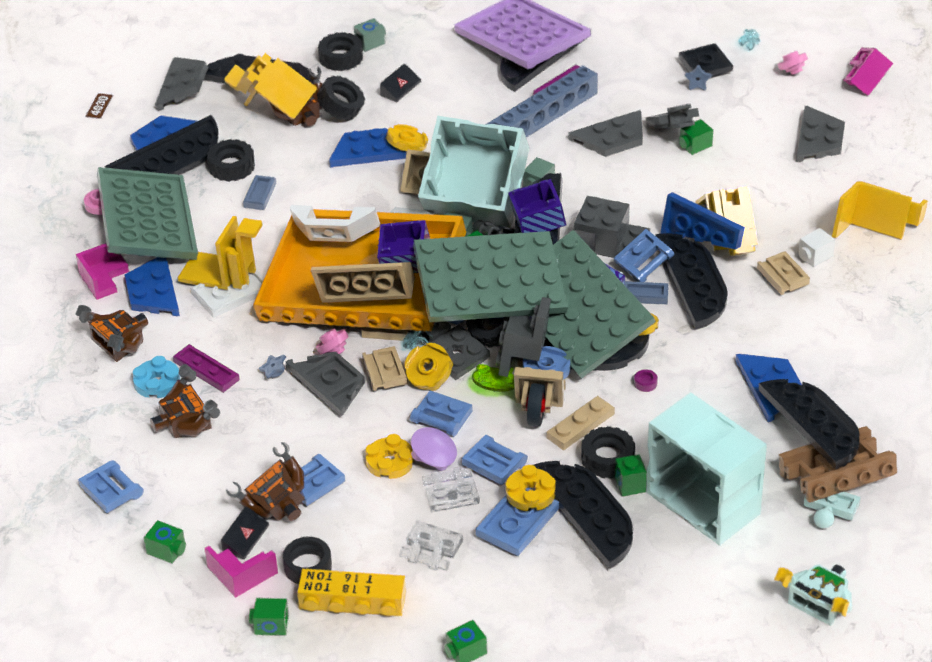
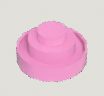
[778,51,808,75]
[84,189,102,215]
[315,328,349,355]

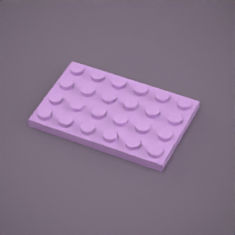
[454,0,591,69]

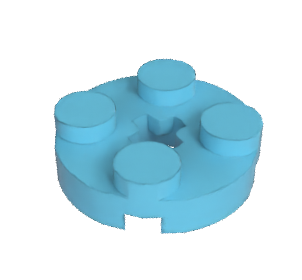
[133,356,180,398]

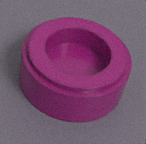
[634,369,658,392]

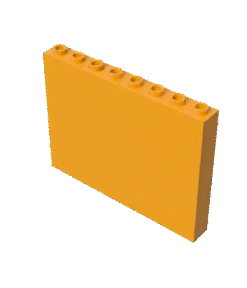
[253,209,466,331]

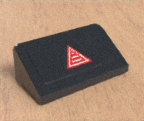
[380,64,421,102]
[221,506,269,560]

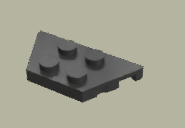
[155,57,208,111]
[796,106,845,162]
[568,110,643,157]
[285,352,365,417]

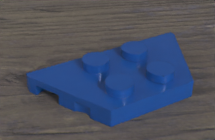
[130,115,197,151]
[329,128,407,168]
[124,257,180,316]
[735,354,802,422]

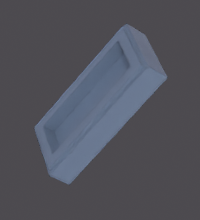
[243,175,276,210]
[625,281,669,305]

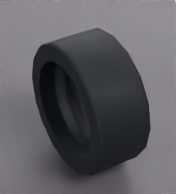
[283,536,332,584]

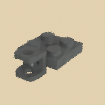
[646,103,699,129]
[421,321,491,380]

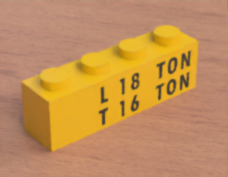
[297,569,406,616]

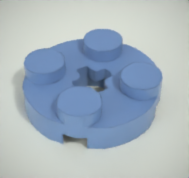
[523,346,570,380]

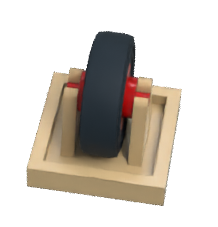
[514,367,564,427]

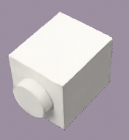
[798,228,835,267]

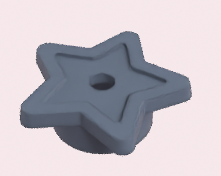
[685,65,712,90]
[259,355,286,378]

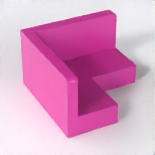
[844,47,894,95]
[76,243,129,300]
[205,546,278,598]

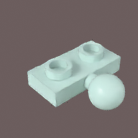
[804,492,861,529]

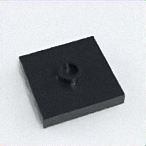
[679,43,733,80]

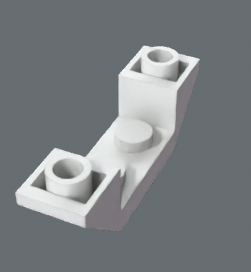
[290,205,380,242]

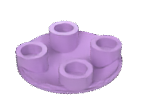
[411,427,457,471]

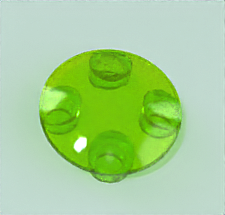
[472,364,515,392]

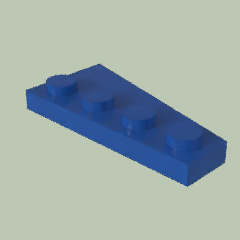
[660,192,745,250]

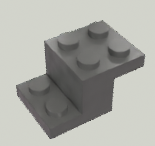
[574,196,650,258]
[496,297,551,377]

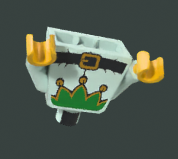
[774,564,852,626]

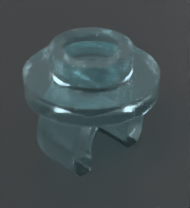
[738,29,761,51]
[403,330,429,350]

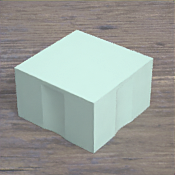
[418,116,530,228]
[646,393,767,546]

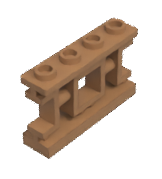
[779,426,897,502]

